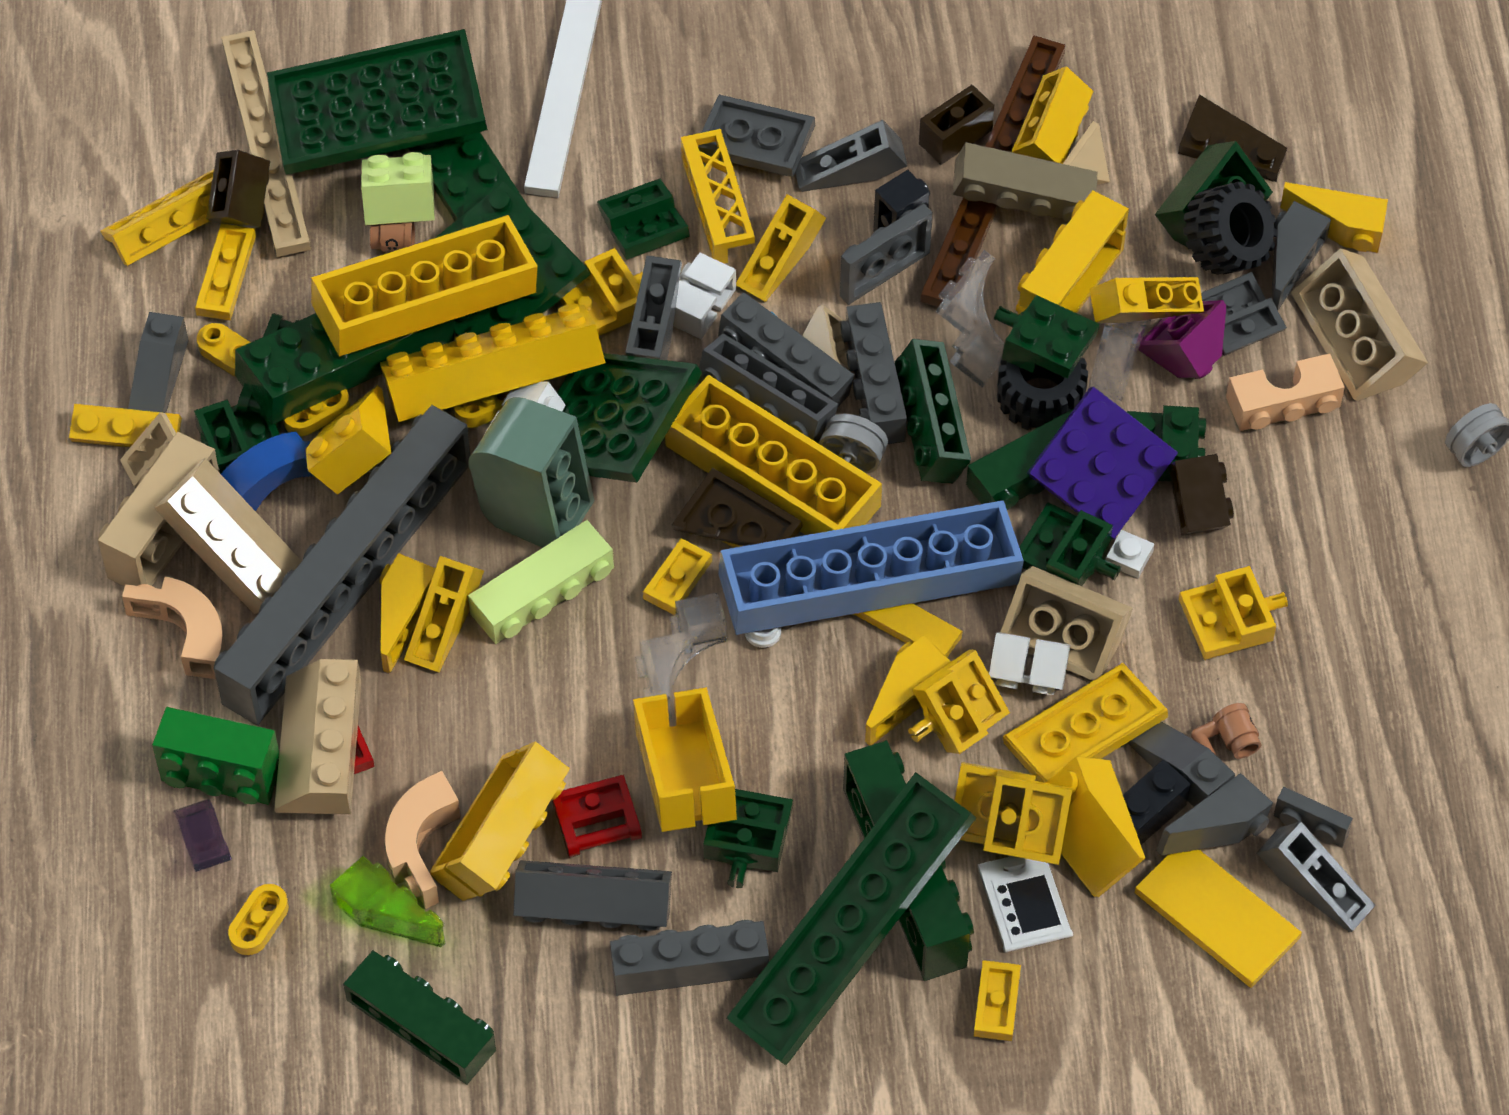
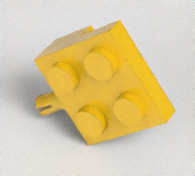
[560,248,643,336]
[1179,566,1288,660]
[908,649,1010,754]

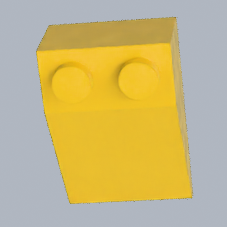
[305,385,391,495]
[1046,756,1145,897]

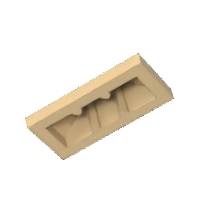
[1063,121,1110,185]
[802,305,853,373]
[120,412,176,487]

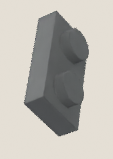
[1273,787,1353,847]

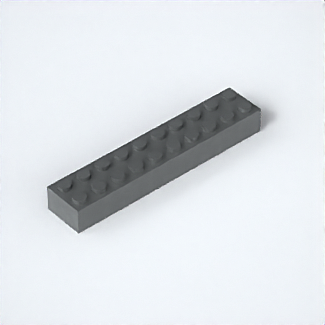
[214,405,471,726]

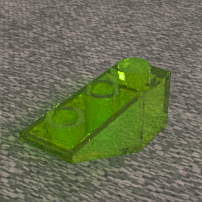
[330,856,445,947]

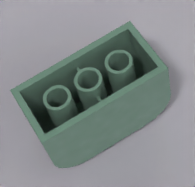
[469,397,595,548]

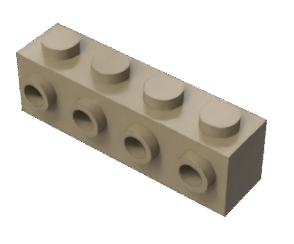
[953,142,1098,222]

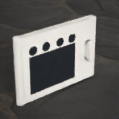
[978,856,1073,953]

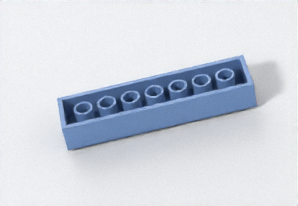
[718,500,1024,635]

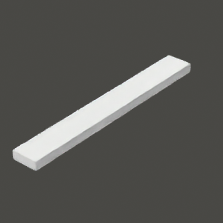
[524,0,602,198]

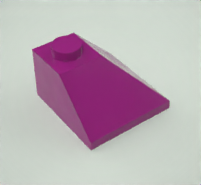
[1136,300,1226,379]

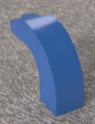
[221,432,314,511]

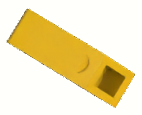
[1089,277,1204,323]

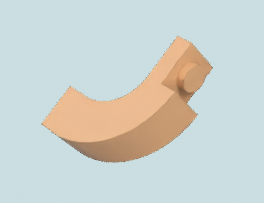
[122,577,226,679]
[385,771,461,909]

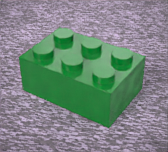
[152,707,279,805]

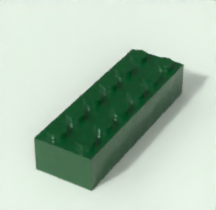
[235,313,455,425]
[843,740,974,981]

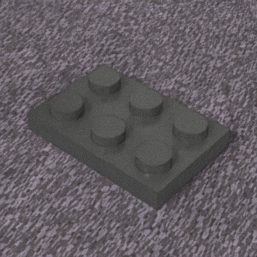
[698,94,816,177]
[840,203,933,305]

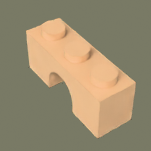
[1226,353,1345,431]

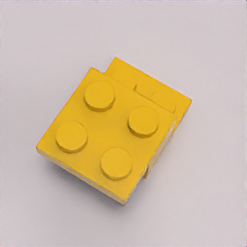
[954,762,1073,865]

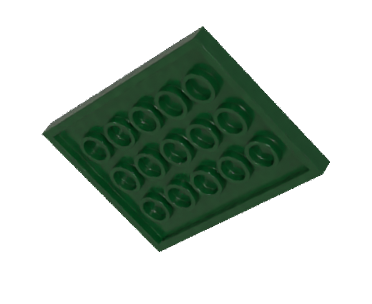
[267,29,488,175]

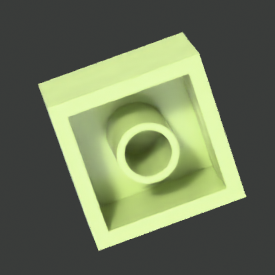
[361,152,435,225]

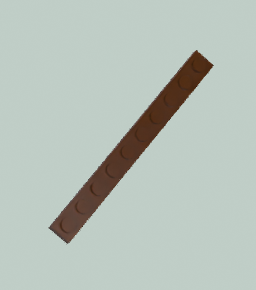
[921,35,1065,312]

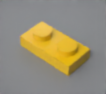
[643,538,712,615]
[973,960,1021,1041]

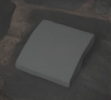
[1201,272,1287,356]

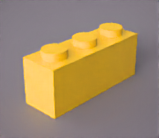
[1011,66,1094,164]

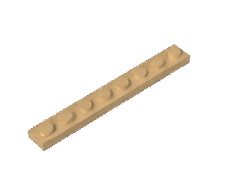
[221,30,311,257]

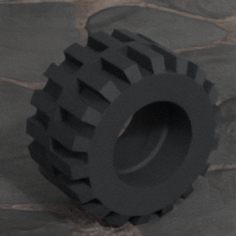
[1183,182,1277,275]
[997,358,1088,430]

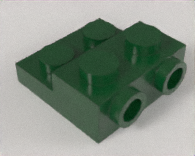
[1127,405,1206,481]

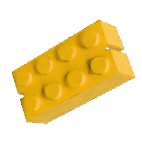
[1015,190,1129,315]
[633,687,737,832]
[429,741,570,901]

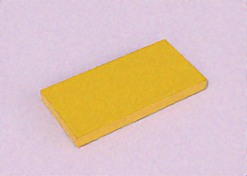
[1003,663,1168,783]
[1134,850,1302,988]

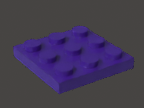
[1026,387,1178,539]

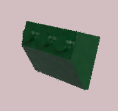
[1155,141,1273,247]

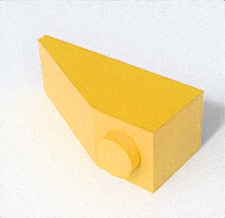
[1280,182,1388,253]
[736,194,826,302]
[380,553,436,674]
[404,556,484,672]
[865,635,951,746]

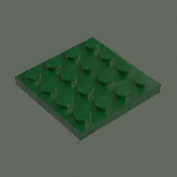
[435,182,590,336]
[557,353,702,483]

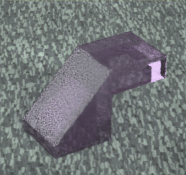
[173,799,232,872]

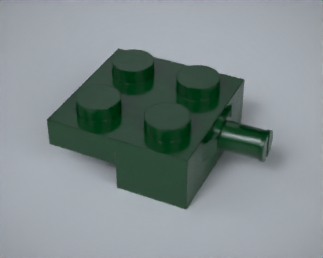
[994,295,1100,379]
[194,399,280,474]
[1019,502,1121,586]
[703,789,793,888]

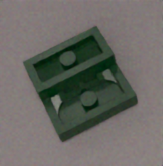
[597,178,690,260]

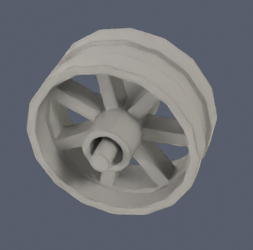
[1445,403,1509,467]
[819,413,888,473]

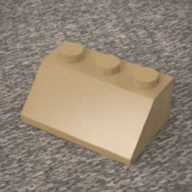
[1000,566,1133,681]

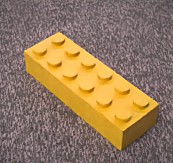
[311,215,538,357]
[380,304,605,422]
[665,375,882,535]

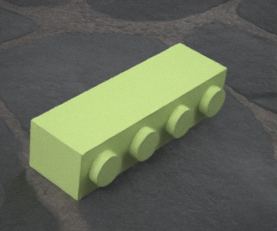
[468,520,614,644]

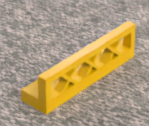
[681,129,755,264]
[100,169,214,266]

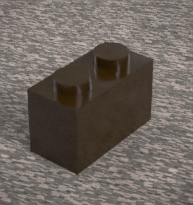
[919,85,995,165]
[206,150,270,228]
[1168,454,1234,536]

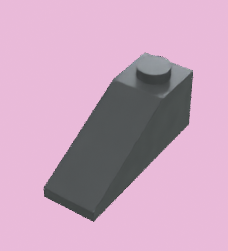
[795,120,907,192]
[1272,201,1331,310]
[625,255,682,360]
[128,312,189,413]
[1128,722,1235,807]
[1156,773,1273,856]
[1256,822,1375,932]

